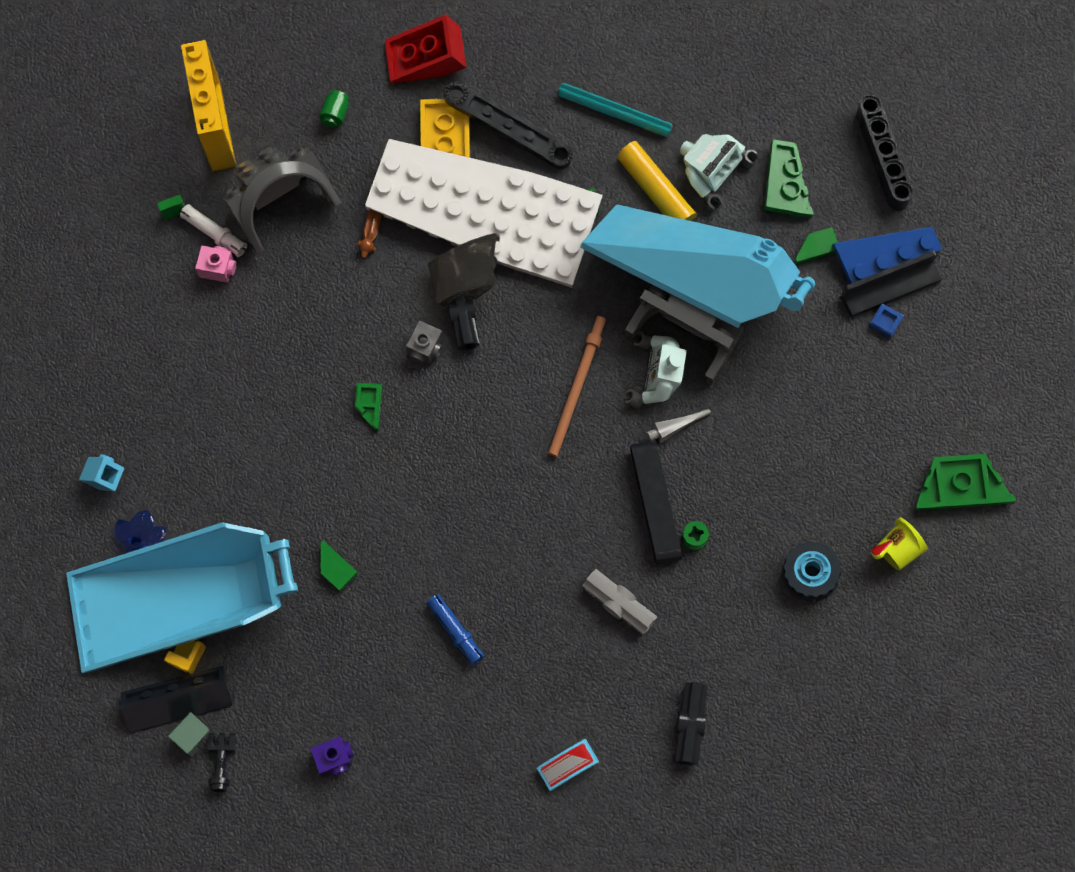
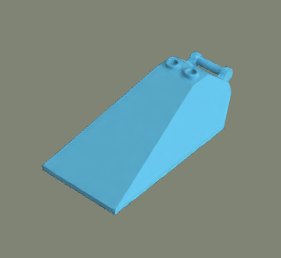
[580,204,815,328]
[66,522,298,673]

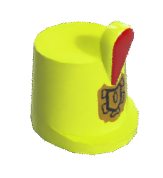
[871,517,928,571]

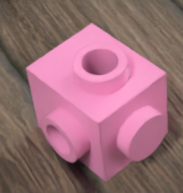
[195,246,236,283]

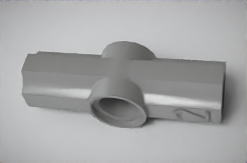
[582,569,657,635]

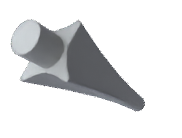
[646,409,711,443]

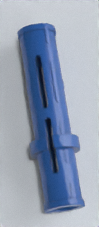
[426,594,485,666]

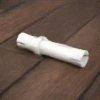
[180,204,247,257]

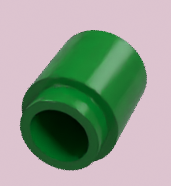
[319,90,349,128]

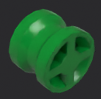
[682,521,709,551]

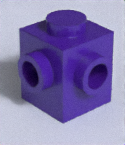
[310,736,354,776]

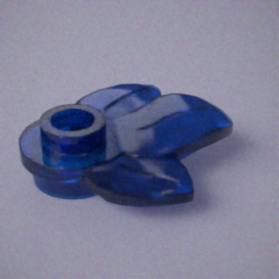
[115,510,166,553]

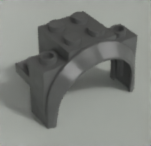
[222,147,341,253]
[625,285,743,385]

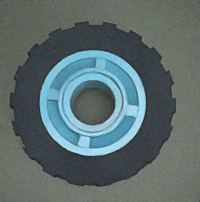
[783,541,841,601]

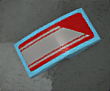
[537,739,599,791]

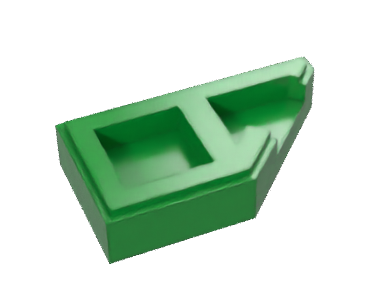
[355,383,383,431]
[321,540,358,592]

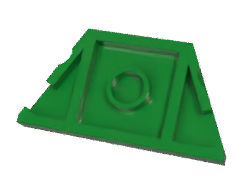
[915,454,1016,511]

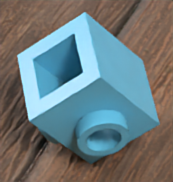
[79,454,124,491]

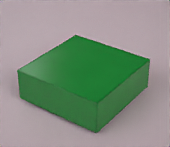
[157,195,185,220]

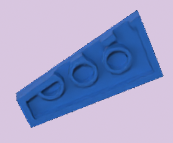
[832,227,942,284]

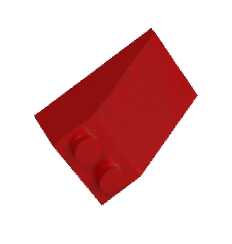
[385,15,467,83]

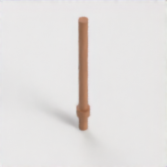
[548,316,606,457]

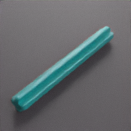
[558,83,672,137]

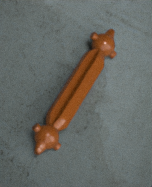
[356,174,382,258]

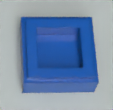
[869,304,904,338]

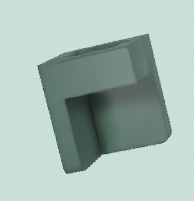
[169,712,210,757]

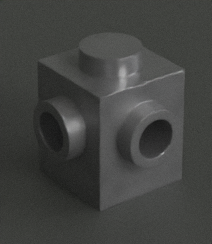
[406,321,443,364]

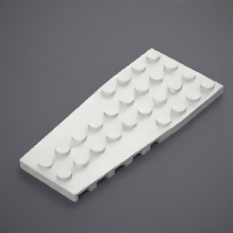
[365,139,603,288]

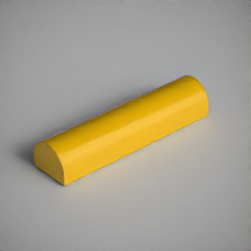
[618,141,697,221]

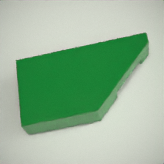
[795,227,838,265]

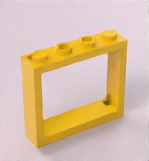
[181,40,236,171]

